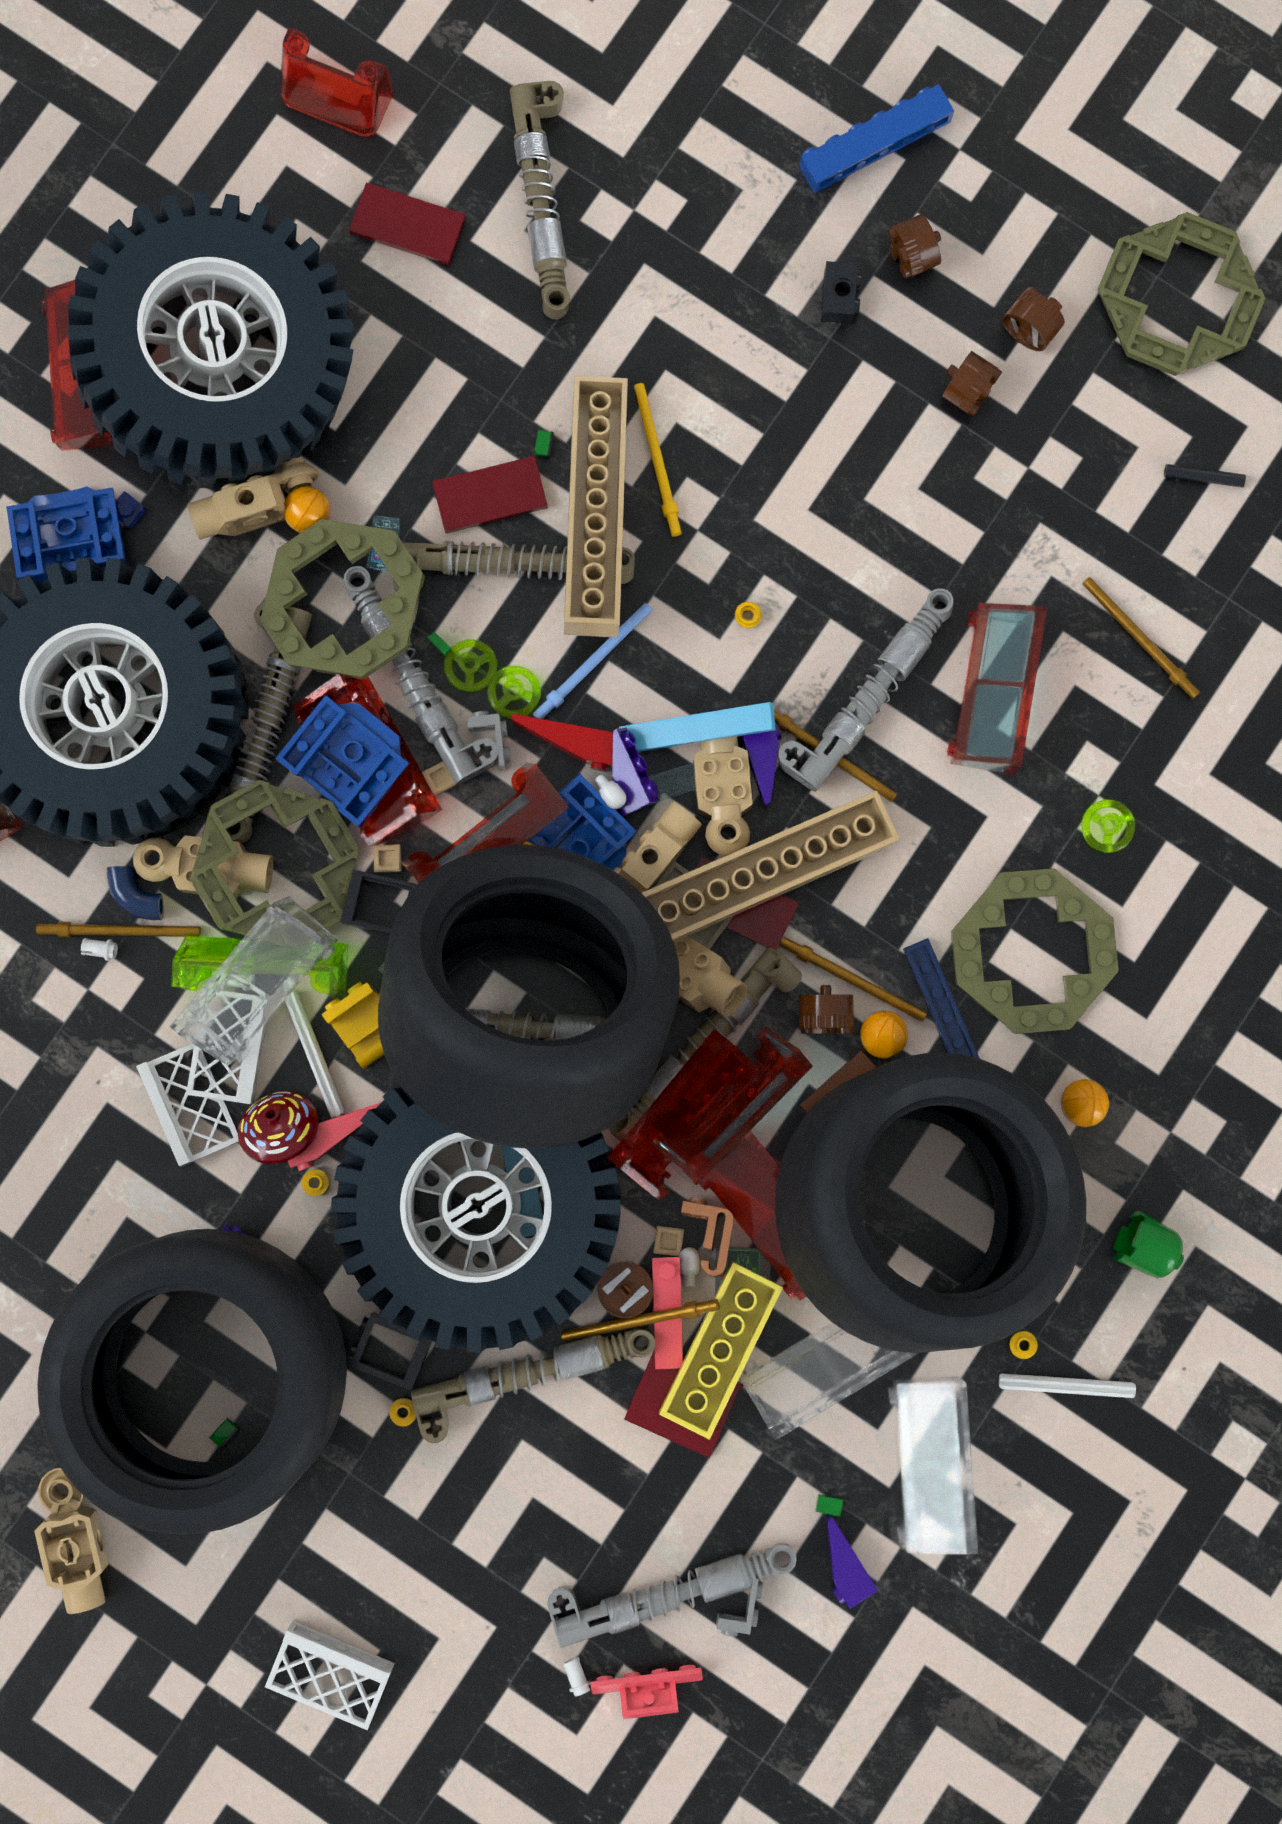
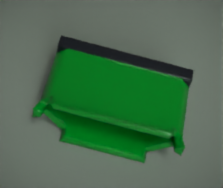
[534,429,554,459]
[209,1417,240,1449]

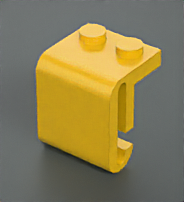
[322,982,384,1069]

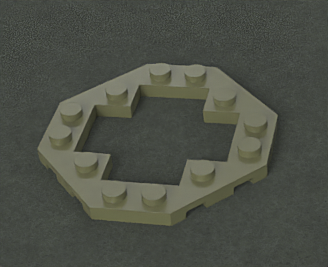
[1097,212,1266,376]
[260,519,425,680]
[190,780,359,948]
[951,868,1119,1034]

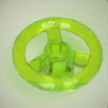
[444,639,497,692]
[488,666,541,718]
[1081,799,1135,853]

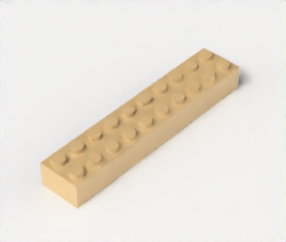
[564,376,628,637]
[642,790,900,942]

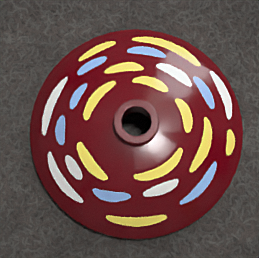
[238,1091,319,1164]

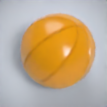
[283,486,330,533]
[860,1010,908,1059]
[1061,1079,1109,1127]

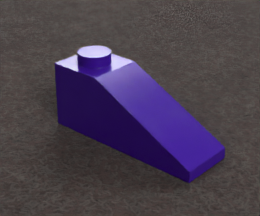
[740,724,782,808]
[826,1515,878,1609]

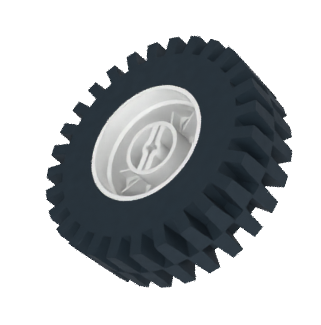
[68,192,354,489]
[0,557,249,847]
[331,1087,621,1353]

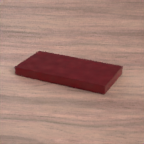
[349,182,466,266]
[432,456,548,534]
[696,857,799,950]

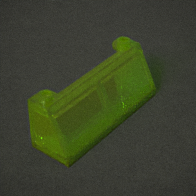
[171,936,349,998]

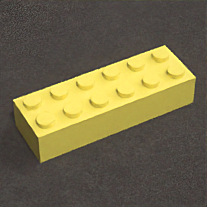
[659,1261,783,1440]

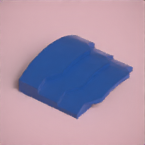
[6,486,127,583]
[275,695,410,827]
[506,773,637,870]

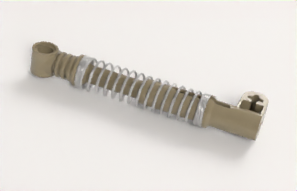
[226,602,312,844]

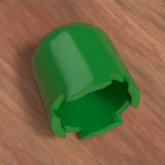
[1113,1211,1184,1278]

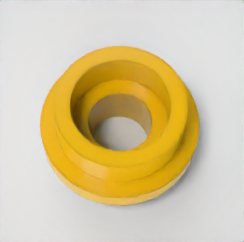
[735,602,762,629]
[301,1169,329,1197]
[1009,1331,1038,1359]
[389,1398,416,1426]

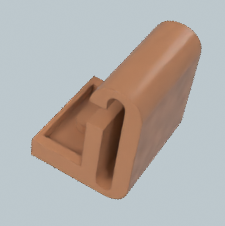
[681,1197,734,1277]

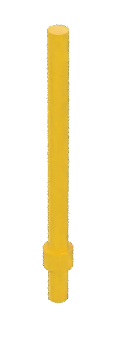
[634,383,682,537]

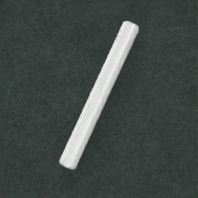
[283,990,345,1118]
[999,1373,1136,1398]

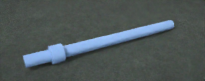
[533,603,652,719]

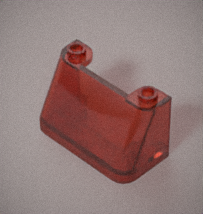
[280,28,393,137]

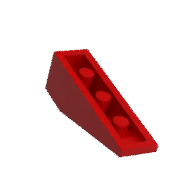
[511,714,613,772]

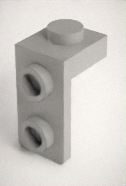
[467,711,511,771]
[716,1577,763,1636]

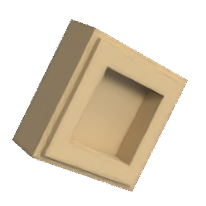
[422,761,457,797]
[373,844,402,873]
[653,1226,684,1257]

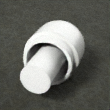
[595,774,626,809]
[679,1247,700,1286]

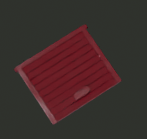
[624,1349,744,1458]

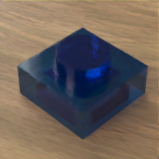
[116,491,147,529]

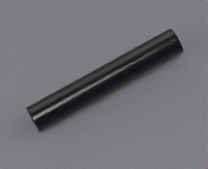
[1164,464,1246,488]

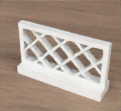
[186,987,271,1104]
[136,1042,239,1168]
[265,1621,395,1730]

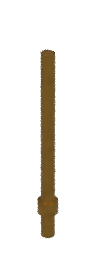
[1082,577,1200,699]
[774,710,897,803]
[36,921,201,938]
[779,937,927,1022]
[561,1299,720,1342]

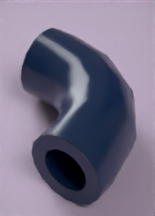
[107,866,164,921]

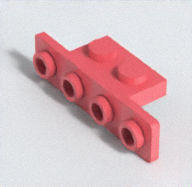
[590,1665,703,1720]

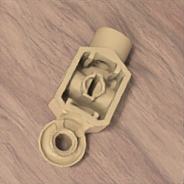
[187,457,320,540]
[693,736,753,856]
[613,801,702,893]
[133,835,273,899]
[674,936,747,1017]
[34,1468,109,1614]

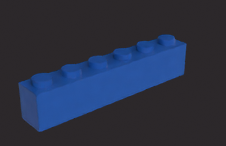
[799,84,954,194]

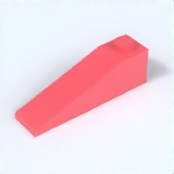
[288,1102,381,1171]
[651,1257,683,1369]

